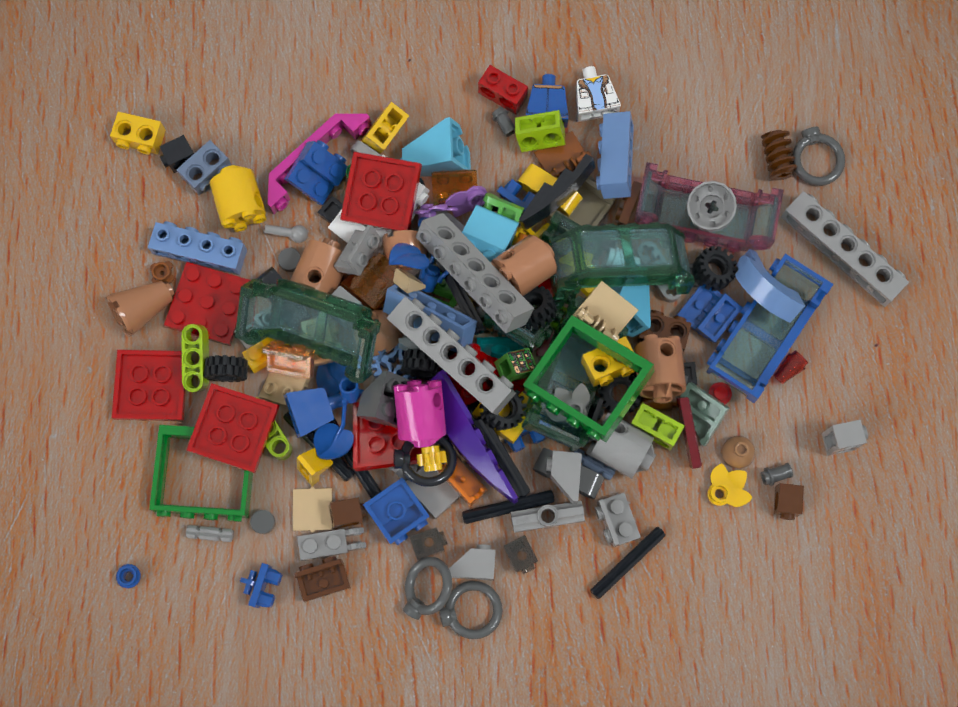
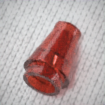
[773,350,808,385]

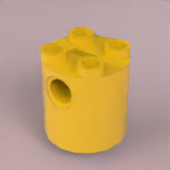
[209,165,267,232]

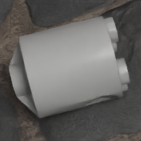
[586,412,656,479]

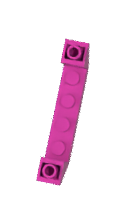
[268,114,372,214]

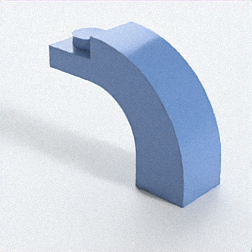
[735,249,805,323]

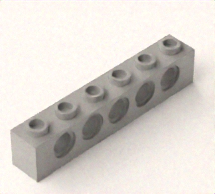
[781,191,909,307]
[416,213,534,333]
[387,296,516,415]

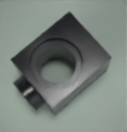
[159,135,194,173]

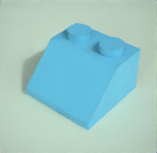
[462,205,519,262]

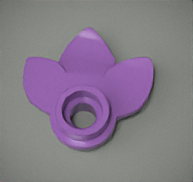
[445,186,487,217]
[413,204,458,219]

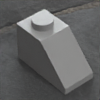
[546,451,582,504]
[449,544,496,581]

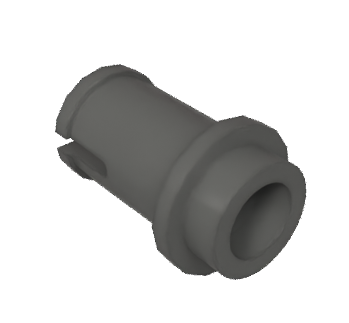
[492,107,515,137]
[761,463,793,486]

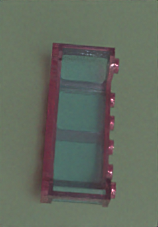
[634,162,784,252]

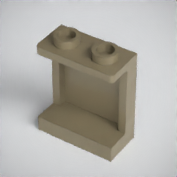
[546,176,616,246]

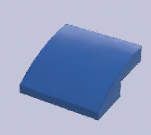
[675,284,743,343]

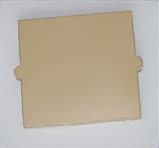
[293,486,333,533]

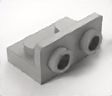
[334,225,381,276]
[595,493,641,548]

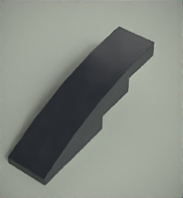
[519,154,596,230]

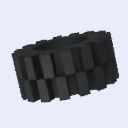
[692,246,738,291]
[522,286,557,330]
[401,349,443,380]
[204,355,248,382]
[599,375,643,414]
[479,387,527,431]

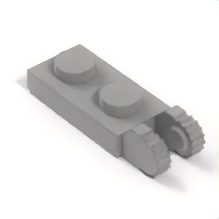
[297,527,367,561]

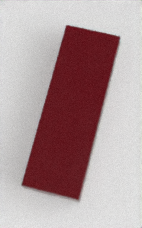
[676,397,702,469]

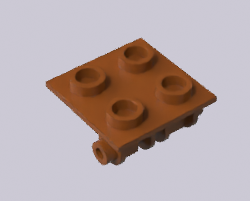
[534,131,592,179]

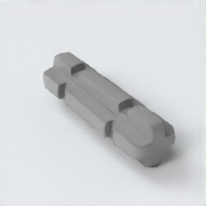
[186,525,234,542]

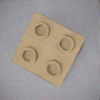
[573,281,639,342]
[258,356,314,406]

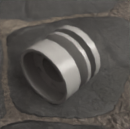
[687,181,737,232]

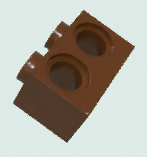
[637,310,691,352]

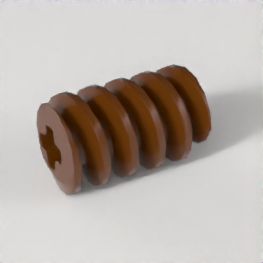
[761,130,797,181]

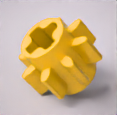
[417,445,447,472]

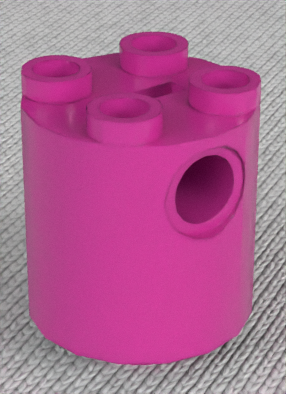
[393,380,446,448]

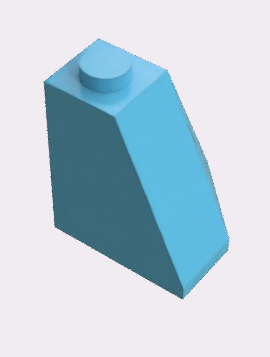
[400,117,471,177]
[607,262,651,337]

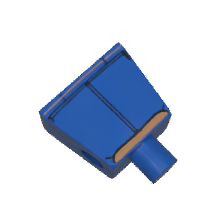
[526,74,568,128]

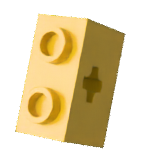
[361,102,409,154]

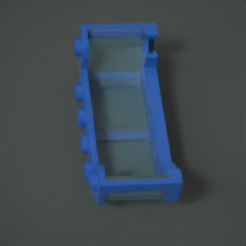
[706,253,833,403]

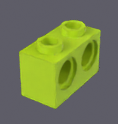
[515,110,565,152]
[631,403,685,450]

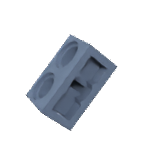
[177,140,232,195]

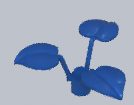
[389,217,449,292]
[314,362,364,460]

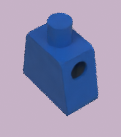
[283,388,343,438]

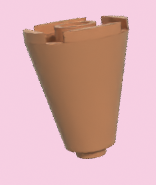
[106,281,174,337]

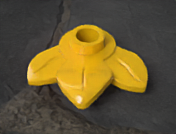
[707,463,752,507]

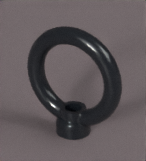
[393,436,457,487]

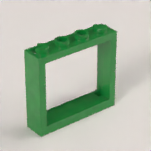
[523,315,655,442]
[149,425,253,522]

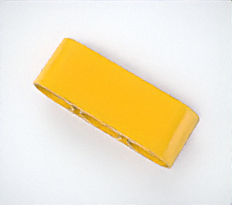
[517,164,583,217]

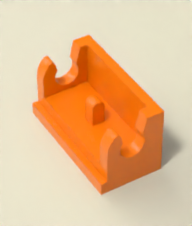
[438,456,488,506]

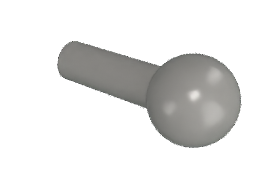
[264,224,308,243]

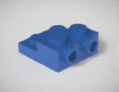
[285,140,348,205]
[363,477,430,545]

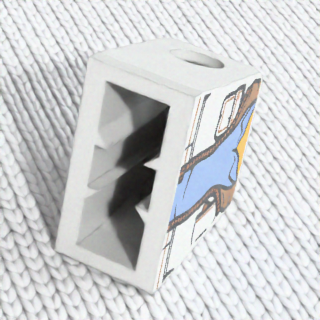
[576,66,621,122]

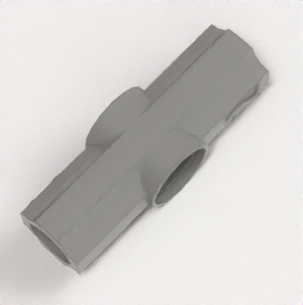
[511,501,585,533]

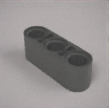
[533,448,605,500]

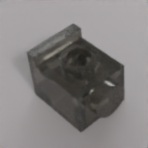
[409,527,448,561]
[503,535,538,575]

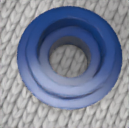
[116,564,141,588]

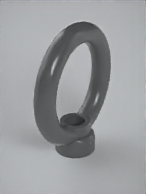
[792,127,845,186]
[403,557,452,620]
[439,581,503,639]

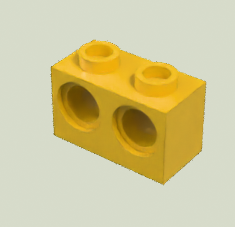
[110,112,166,155]
[581,336,635,387]

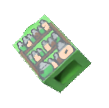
[494,348,536,382]

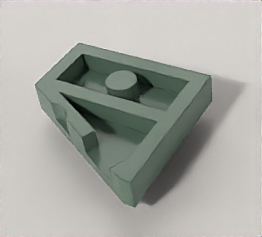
[680,382,730,446]

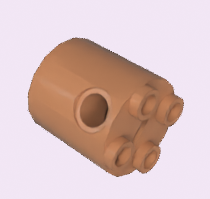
[491,235,557,296]
[289,238,344,306]
[635,334,686,403]

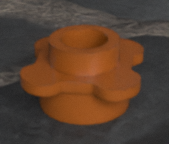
[150,261,174,283]

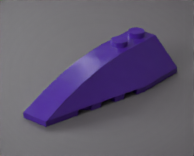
[430,370,518,504]

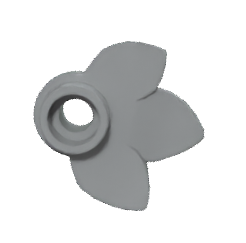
[545,383,590,425]

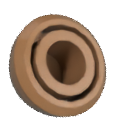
[722,436,755,469]

